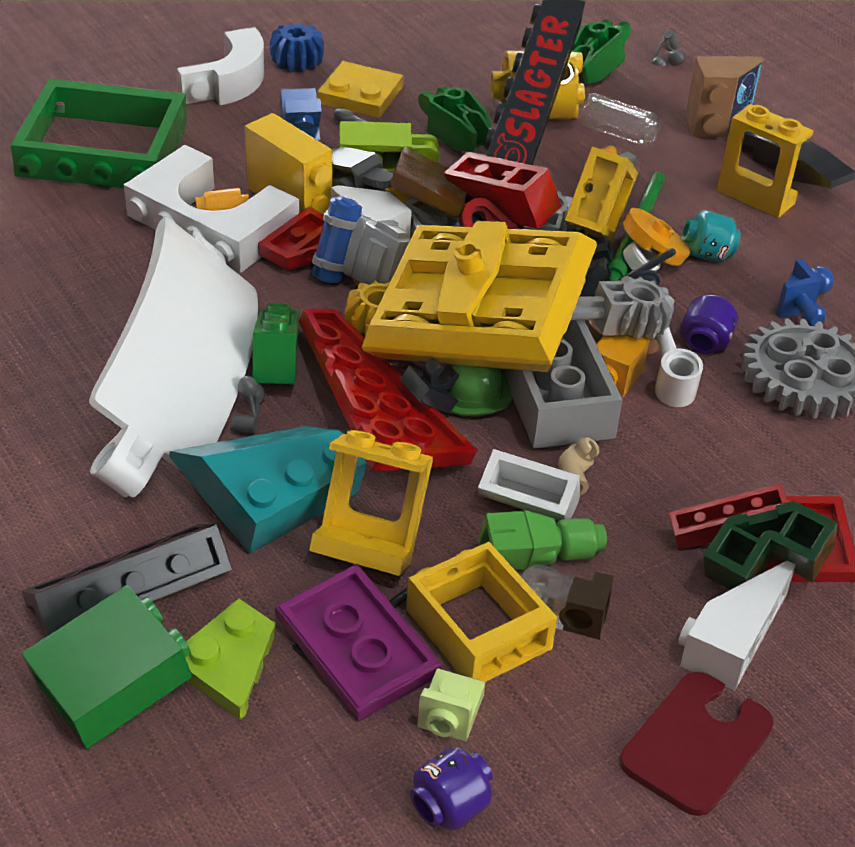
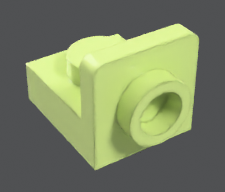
[417,668,486,741]

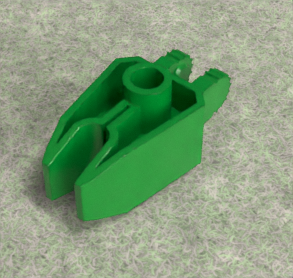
[572,19,631,84]
[418,86,492,152]

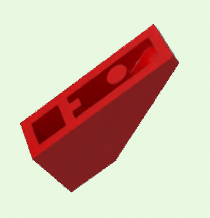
[444,152,562,229]

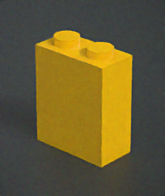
[244,113,332,214]

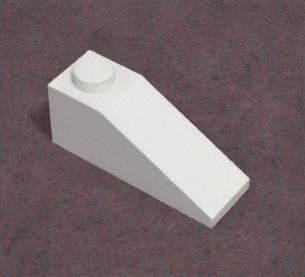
[678,561,796,691]

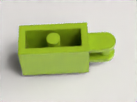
[339,121,439,174]

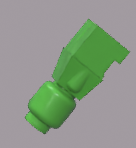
[478,509,607,572]

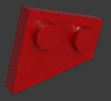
[258,207,324,270]

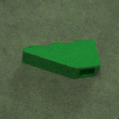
[253,303,300,384]

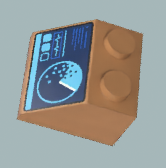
[685,56,764,137]

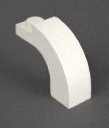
[177,27,264,106]

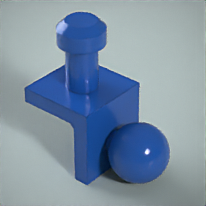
[776,259,834,327]

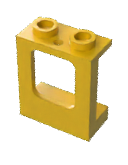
[717,104,814,218]
[309,430,433,576]

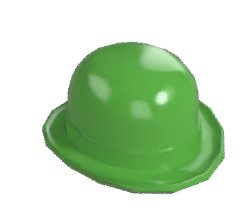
[448,364,513,417]

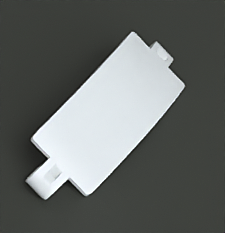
[89,216,258,497]

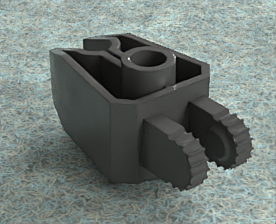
[332,147,396,197]

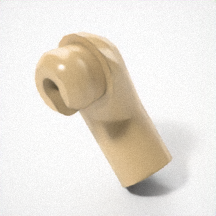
[558,437,600,495]

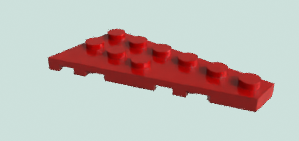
[299,308,478,472]

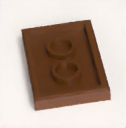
[390,146,466,218]

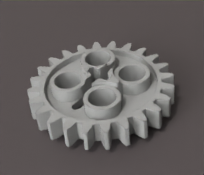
[741,319,855,419]

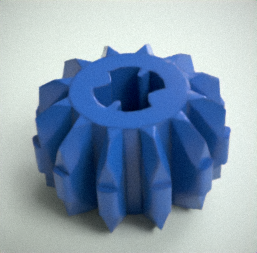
[270,22,324,72]

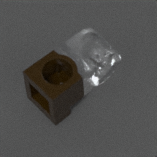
[521,565,614,640]

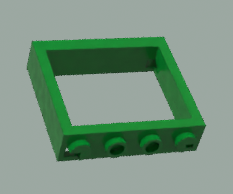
[10,78,187,189]

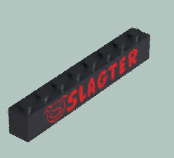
[464,0,586,221]

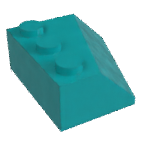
[169,426,367,554]

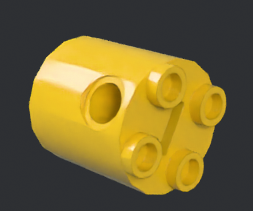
[490,51,585,120]

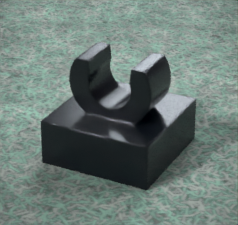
[400,358,459,414]

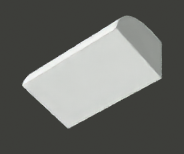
[478,449,580,521]

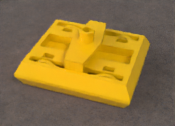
[362,221,597,372]

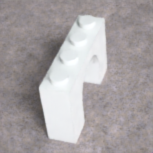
[124,145,299,273]

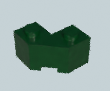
[703,501,838,590]

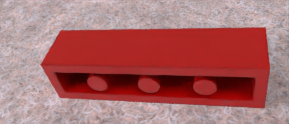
[668,483,788,551]

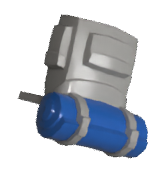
[312,196,411,285]

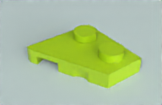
[186,599,275,720]

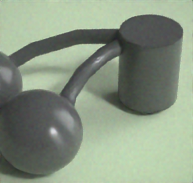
[651,30,685,66]
[233,376,265,434]

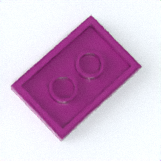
[275,564,442,722]

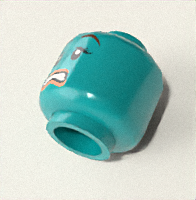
[681,210,741,263]

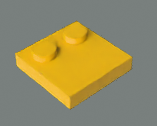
[317,61,404,118]

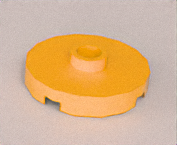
[623,208,690,266]

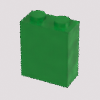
[21,585,192,749]

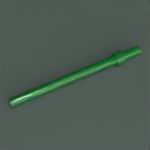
[608,172,665,281]

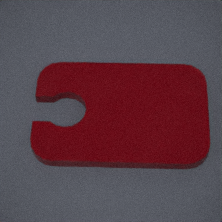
[620,672,774,816]

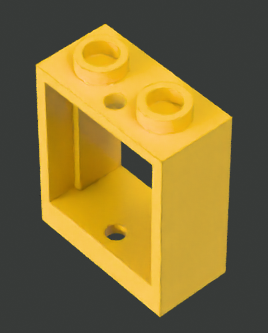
[565,146,638,242]
[406,542,557,682]

